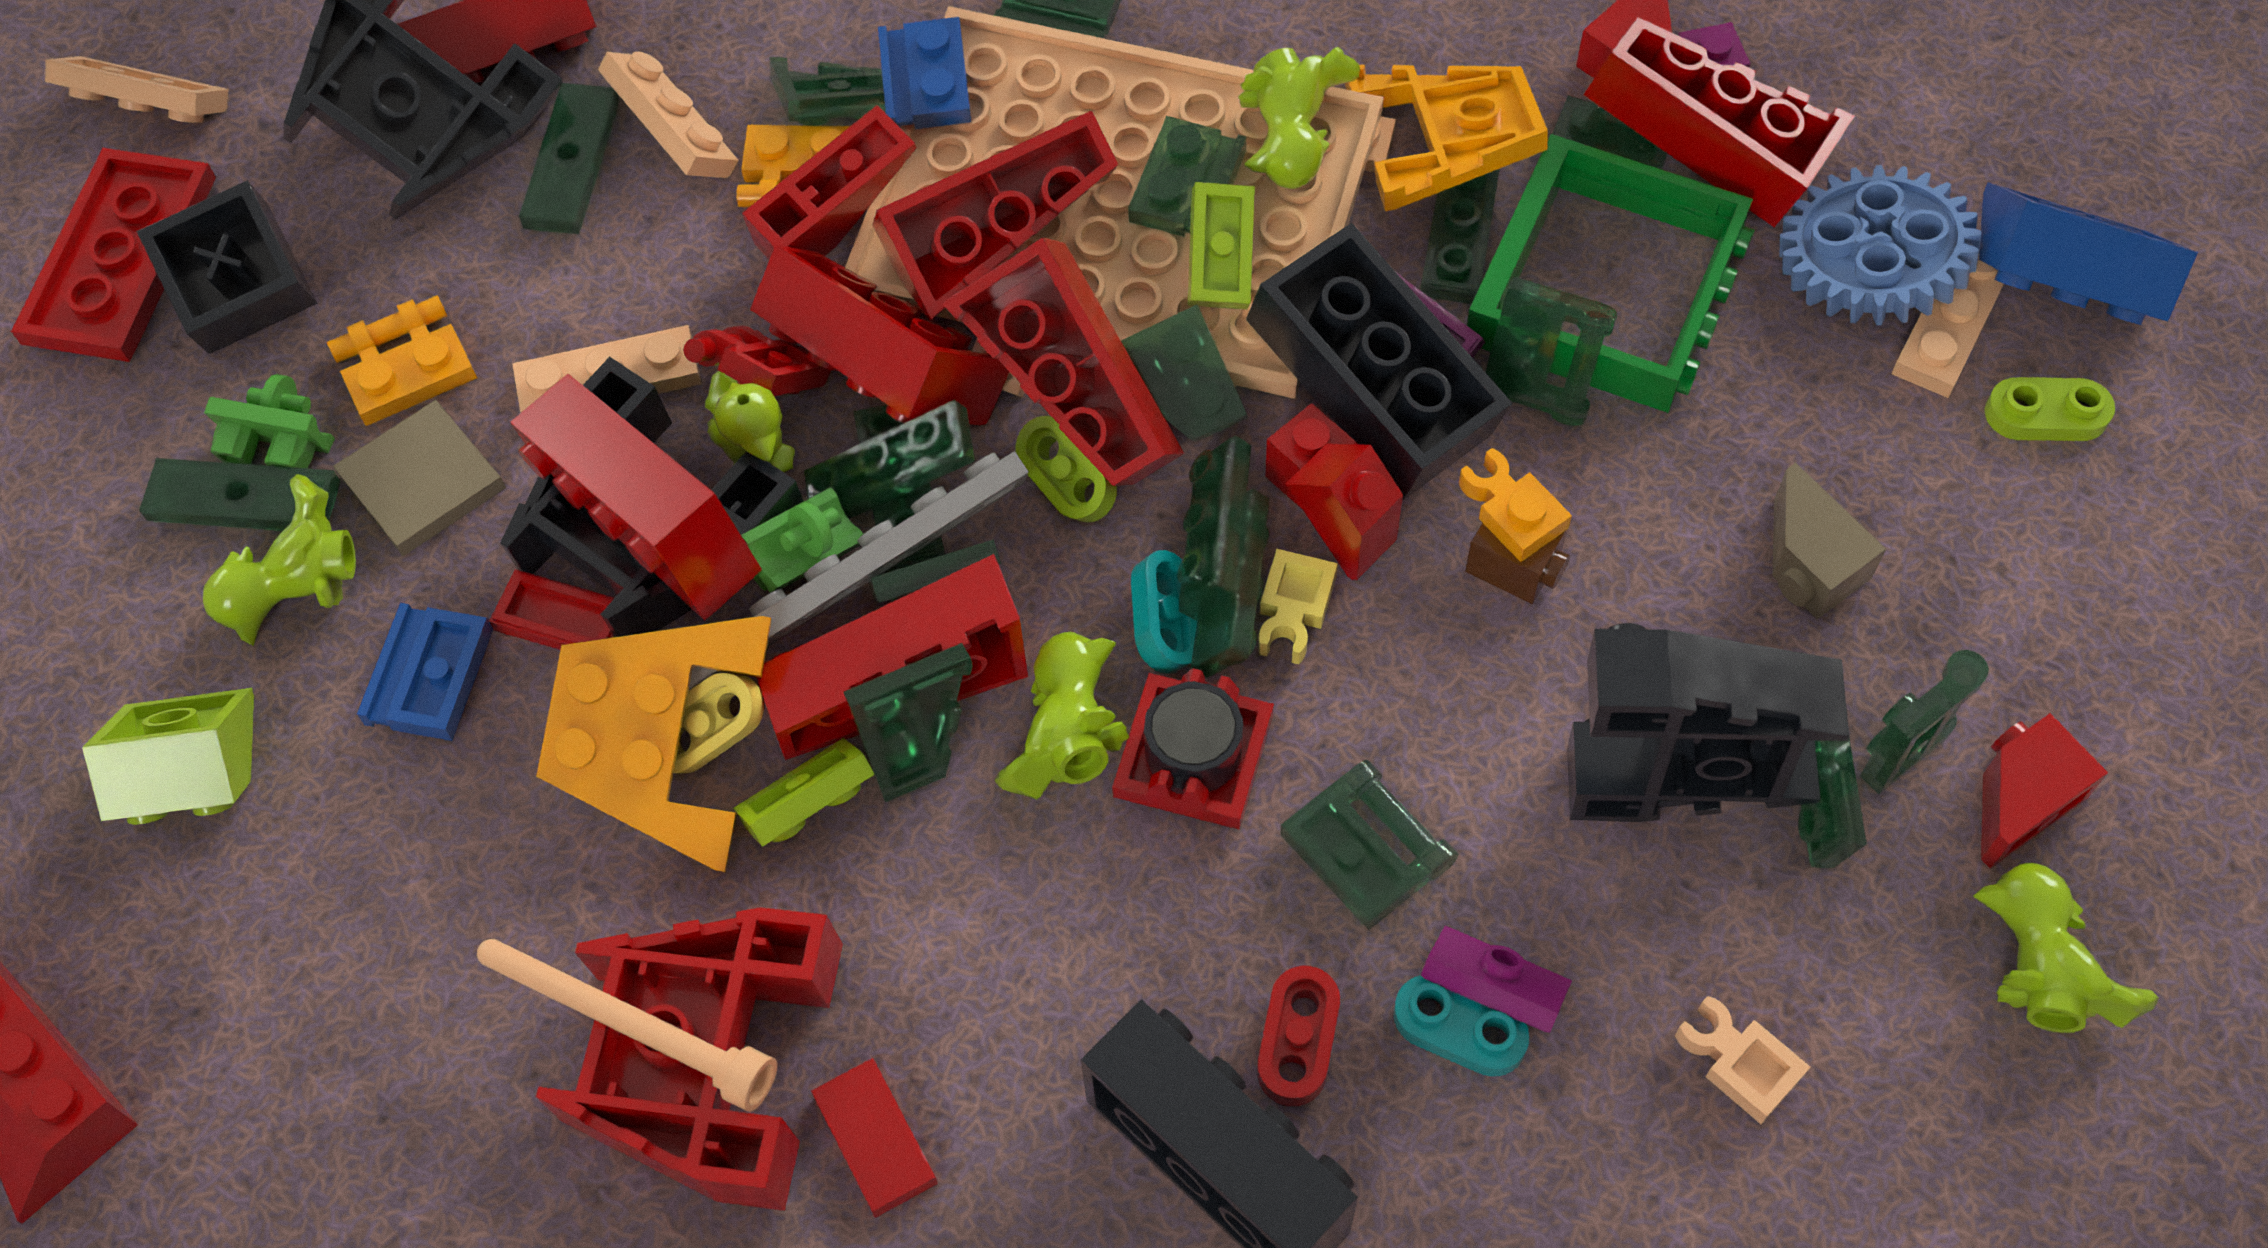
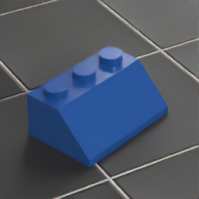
[1979,182,2198,325]

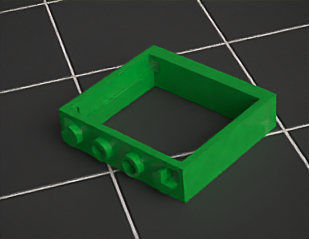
[1466,134,1755,413]

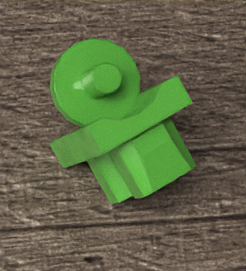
[204,374,335,476]
[741,487,863,593]

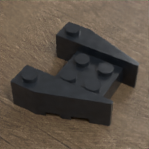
[284,0,562,219]
[500,356,804,637]
[1567,623,1850,822]

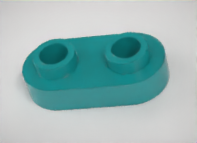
[1131,550,1201,674]
[1393,975,1529,1077]

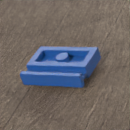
[878,17,972,129]
[357,603,493,741]

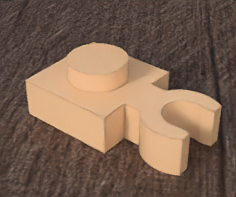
[1675,996,1810,1124]

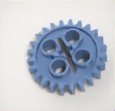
[1779,165,1981,325]

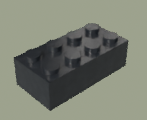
[1246,223,1513,500]
[1080,999,1358,1248]

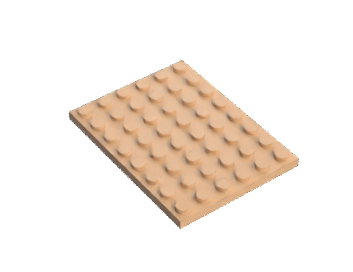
[845,6,1383,399]

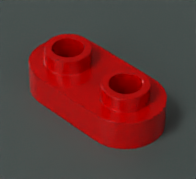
[1257,966,1340,1107]

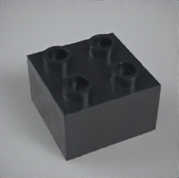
[136,180,318,354]

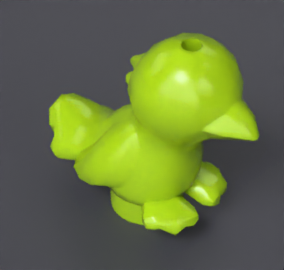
[1238,47,1360,189]
[705,371,795,473]
[203,474,356,646]
[995,632,1129,800]
[1973,863,2159,1033]

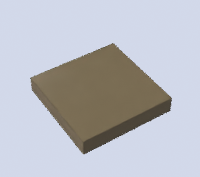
[333,399,506,556]

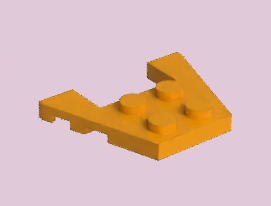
[1345,65,1548,212]
[536,616,772,872]

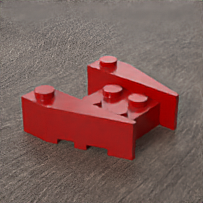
[536,907,843,1211]

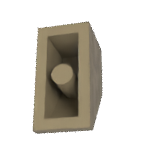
[1772,463,1886,619]

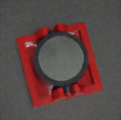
[1112,668,1274,830]

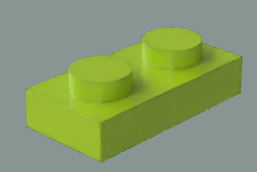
[1187,182,1255,310]
[733,738,875,847]

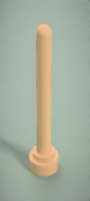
[477,939,777,1112]

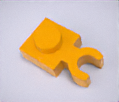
[1459,448,1572,562]

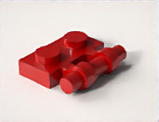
[683,325,831,396]

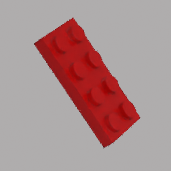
[11,148,217,362]

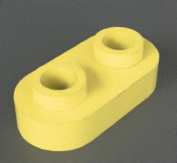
[673,673,764,773]

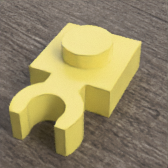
[1258,549,1338,665]

